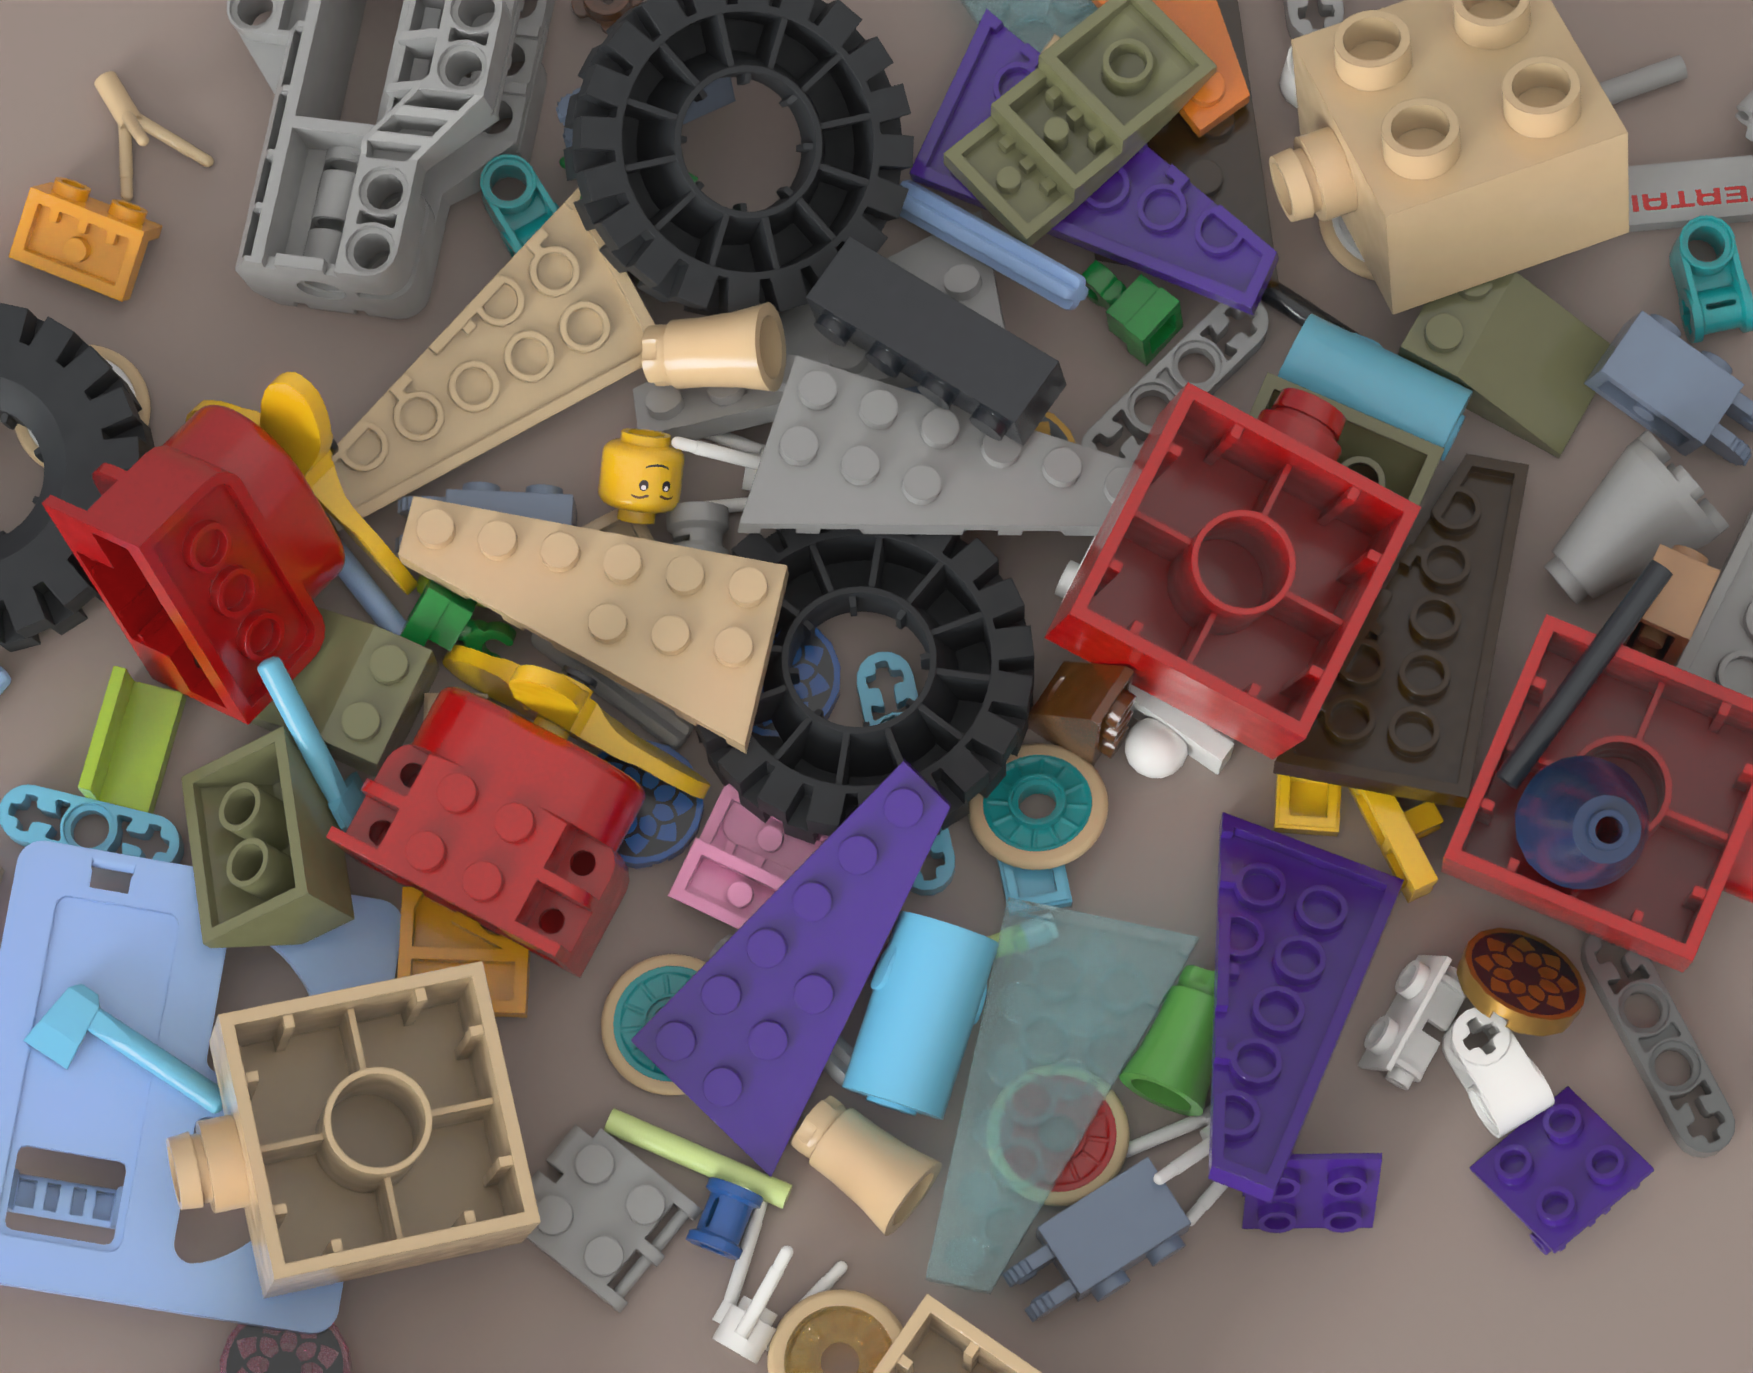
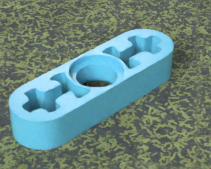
[0,784,184,864]

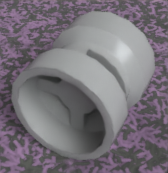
[666,501,729,555]

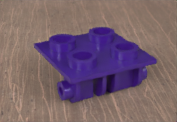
[1469,1086,1654,1255]
[1242,1153,1382,1233]

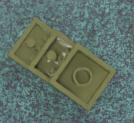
[943,0,1217,247]

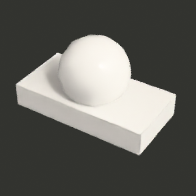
[1125,685,1235,778]

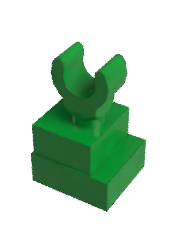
[1082,260,1183,366]
[400,580,516,658]

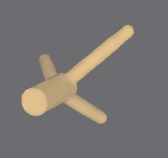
[94,71,214,202]

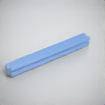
[900,180,1089,310]

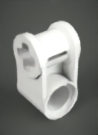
[1442,1008,1555,1138]

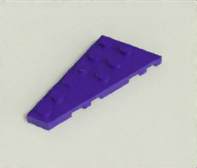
[1208,812,1404,1203]

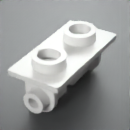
[1357,955,1467,1090]

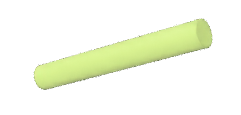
[604,1108,793,1209]

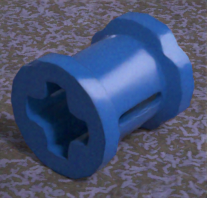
[686,1177,764,1260]

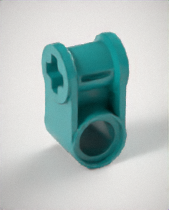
[480,154,559,258]
[1669,215,1753,344]

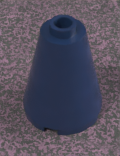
[1514,756,1649,889]

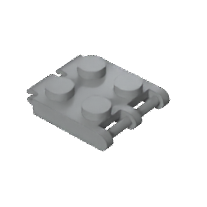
[526,1125,703,1313]

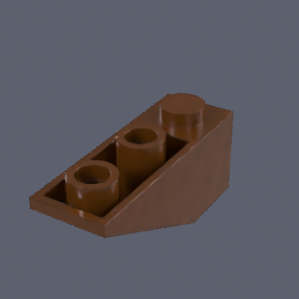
[1028,661,1137,766]

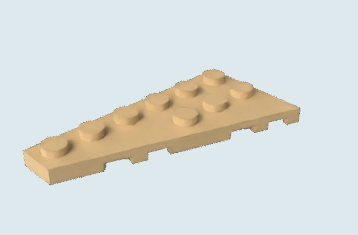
[326,187,655,532]
[398,496,789,754]

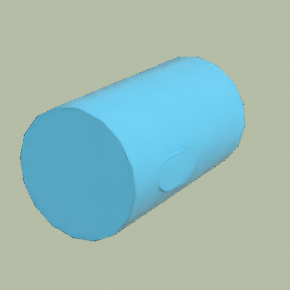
[1278,314,1473,462]
[842,911,999,1120]

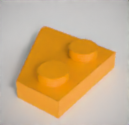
[397,887,530,1018]

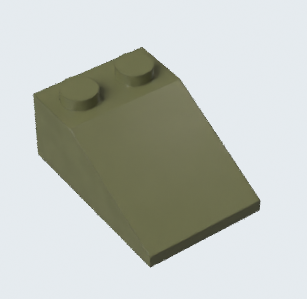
[1398,272,1610,458]
[251,606,440,778]

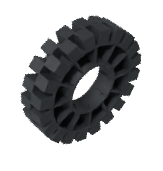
[563,0,914,316]
[0,303,155,652]
[695,529,1034,845]

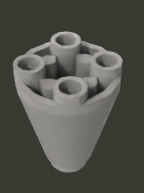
[1544,430,1729,605]

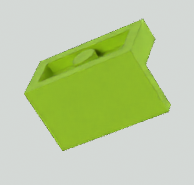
[78,666,187,814]

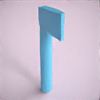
[257,656,366,833]
[23,984,223,1114]

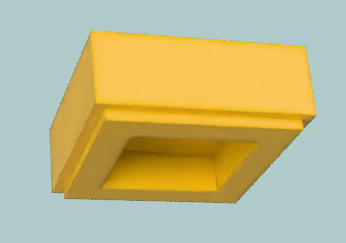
[1273,774,1341,837]

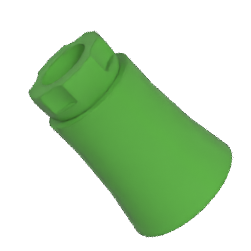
[1119,965,1215,1117]

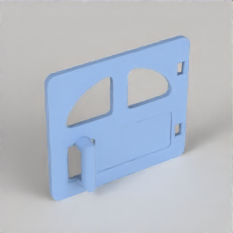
[0,841,401,1335]

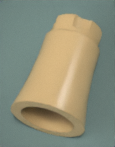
[642,302,786,392]
[791,1095,942,1236]

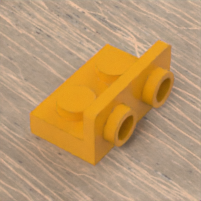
[8,177,163,302]

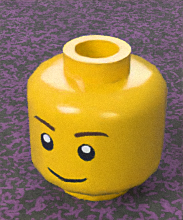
[598,428,685,524]

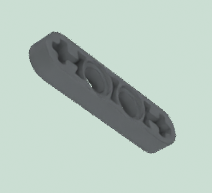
[1580,934,1735,1158]

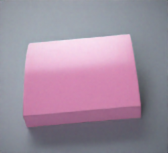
[668,784,829,929]

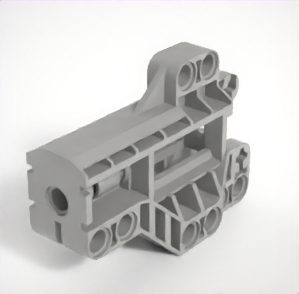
[227,0,555,319]

